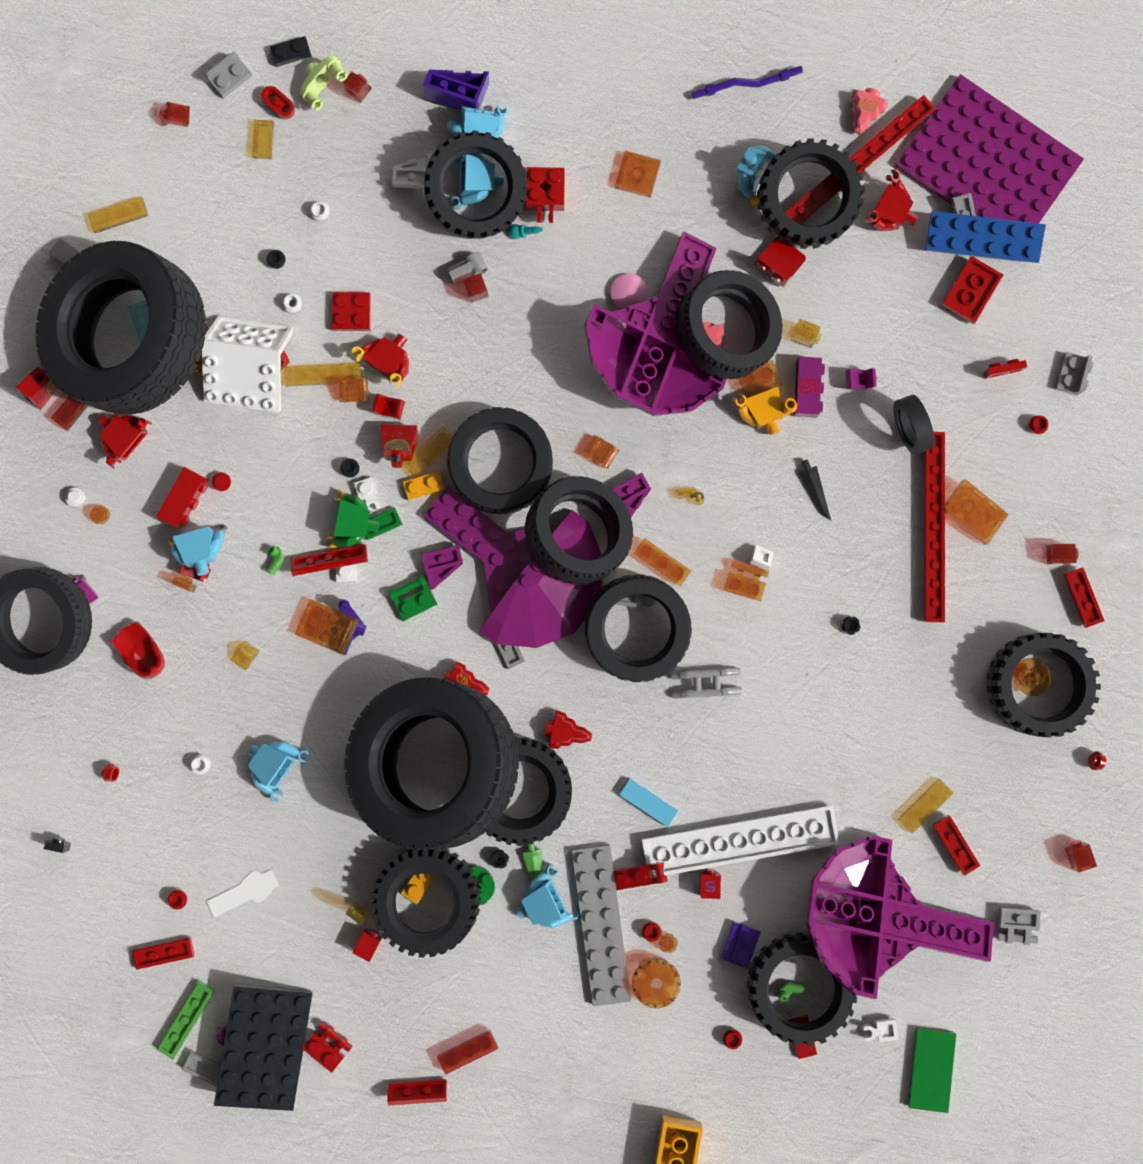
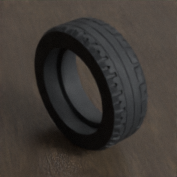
[675,270,783,379]
[447,407,553,514]
[525,476,633,585]
[0,567,92,675]
[585,574,692,682]

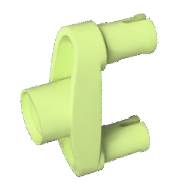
[300,56,347,110]

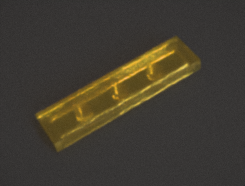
[285,363,362,387]

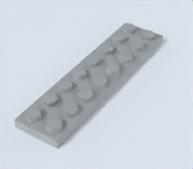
[572,844,631,1007]

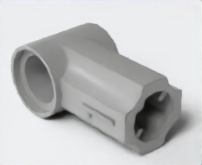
[447,252,488,285]

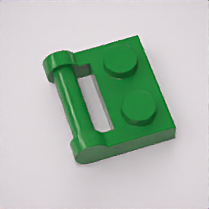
[388,574,438,621]

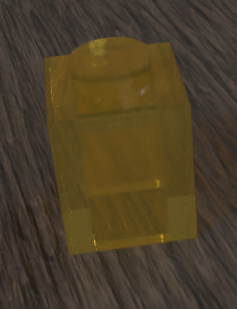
[790,319,822,348]

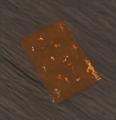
[941,479,1009,545]
[295,599,360,655]

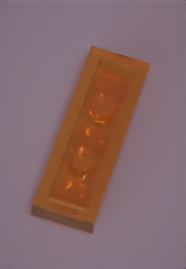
[633,538,691,586]

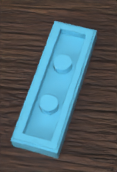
[619,778,678,827]

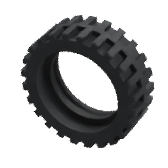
[424,130,528,239]
[757,138,865,249]
[987,633,1101,738]
[747,933,857,1046]

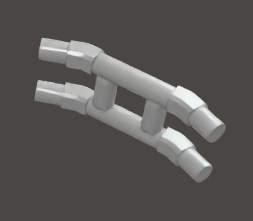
[671,668,742,699]

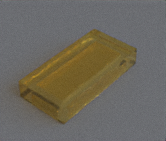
[252,119,274,159]
[346,902,371,925]

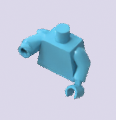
[447,105,508,138]

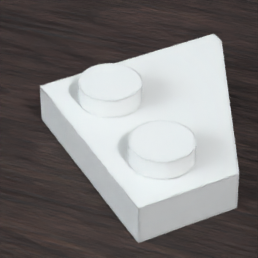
[392,152,432,189]

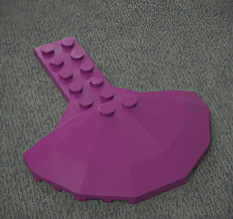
[584,231,727,416]
[424,486,602,648]
[806,835,994,999]

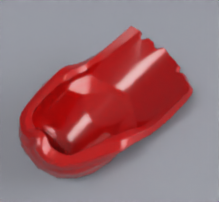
[110,621,165,679]

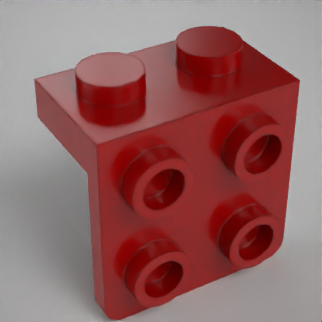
[754,237,806,287]

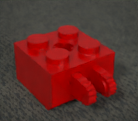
[526,167,565,223]

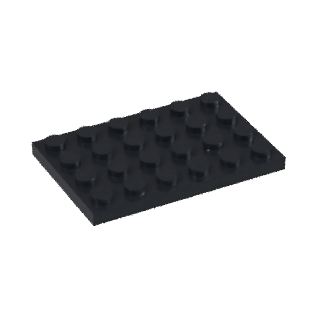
[214,984,313,1111]

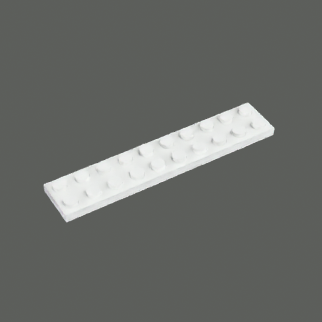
[642,805,840,877]

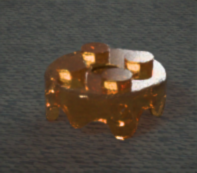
[632,957,681,1009]

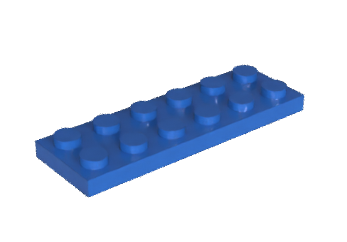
[925,211,1046,263]

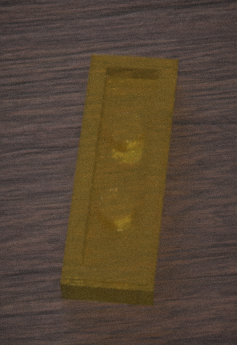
[88,196,149,234]
[898,779,953,834]

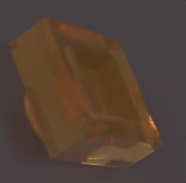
[172,575,197,592]

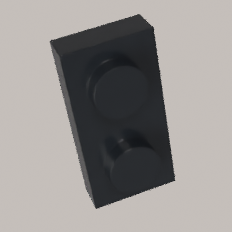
[270,36,312,67]

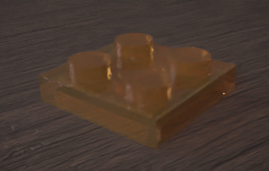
[615,150,661,198]

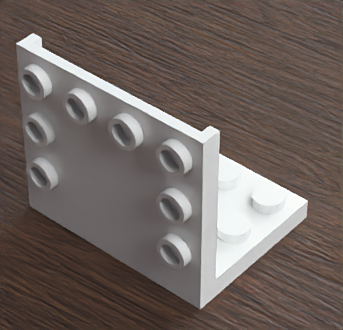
[202,316,293,413]

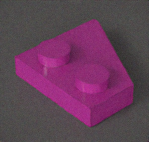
[612,473,651,517]
[421,545,463,590]

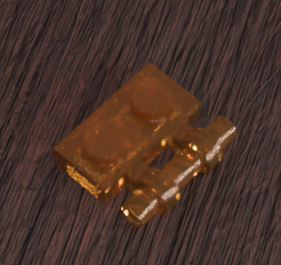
[723,560,769,602]

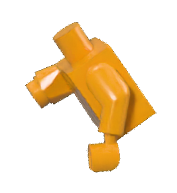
[732,387,797,436]

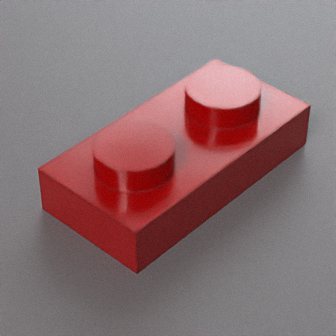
[983,359,1028,379]

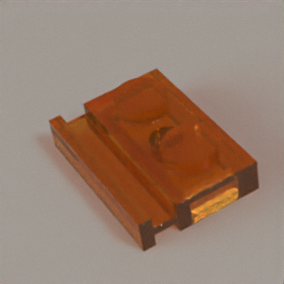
[738,360,783,399]

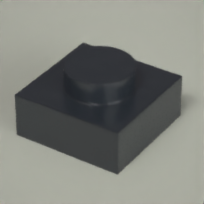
[44,837,71,853]

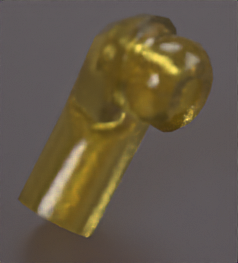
[677,487,704,505]

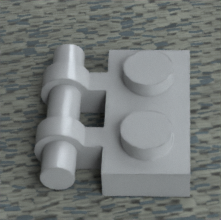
[997,907,1041,945]

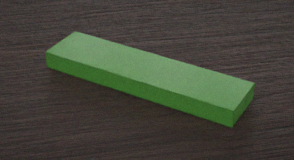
[156,980,216,1059]

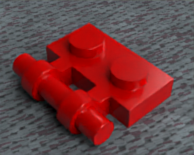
[303,1022,353,1073]

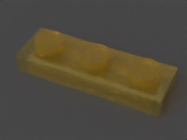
[402,426,453,478]

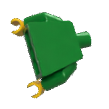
[326,490,380,548]

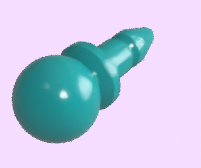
[508,224,543,240]

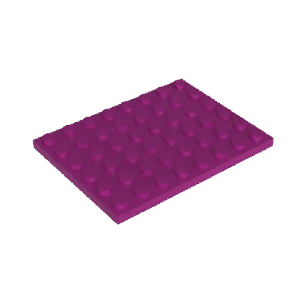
[895,74,1084,223]

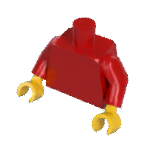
[350,333,409,388]

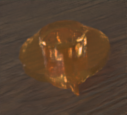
[1013,658,1054,696]

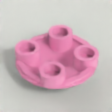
[610,273,648,309]

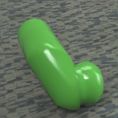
[266,546,284,575]
[777,982,805,1002]

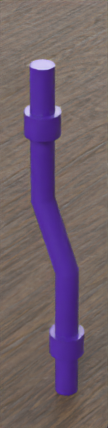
[691,66,803,100]

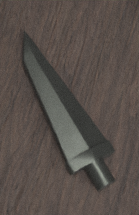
[799,459,831,520]

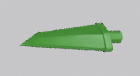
[522,842,542,882]

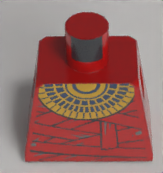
[16,367,58,410]
[381,424,419,468]

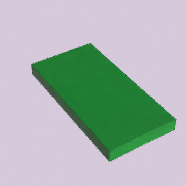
[908,1028,957,1113]

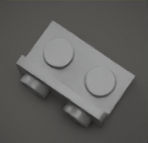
[205,51,253,98]
[1055,352,1093,396]

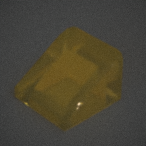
[230,641,259,670]

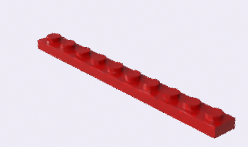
[785,95,935,225]
[924,432,945,623]

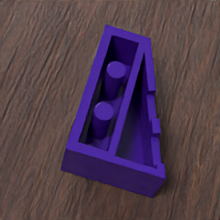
[423,69,489,110]

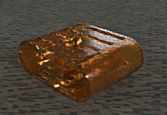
[337,376,370,402]
[582,434,619,469]

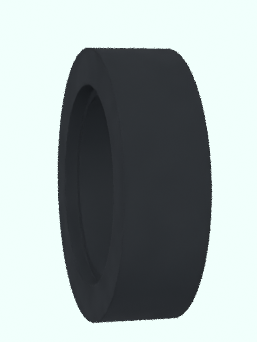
[893,394,935,455]

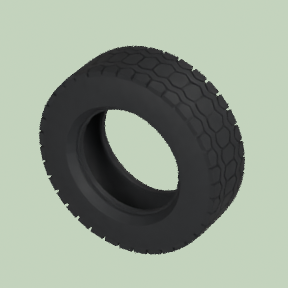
[35,240,206,415]
[344,677,519,850]

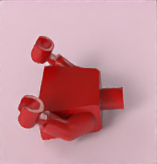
[864,170,919,231]
[98,415,152,469]

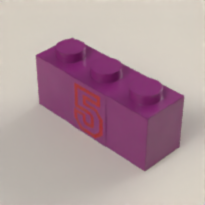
[794,356,825,418]

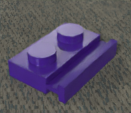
[720,921,761,969]

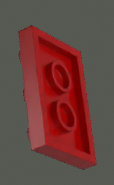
[941,256,1004,325]

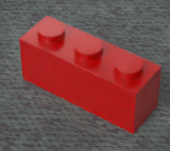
[156,467,209,529]

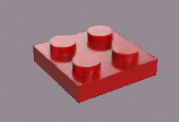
[332,292,371,331]

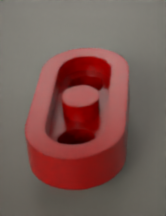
[261,86,295,119]

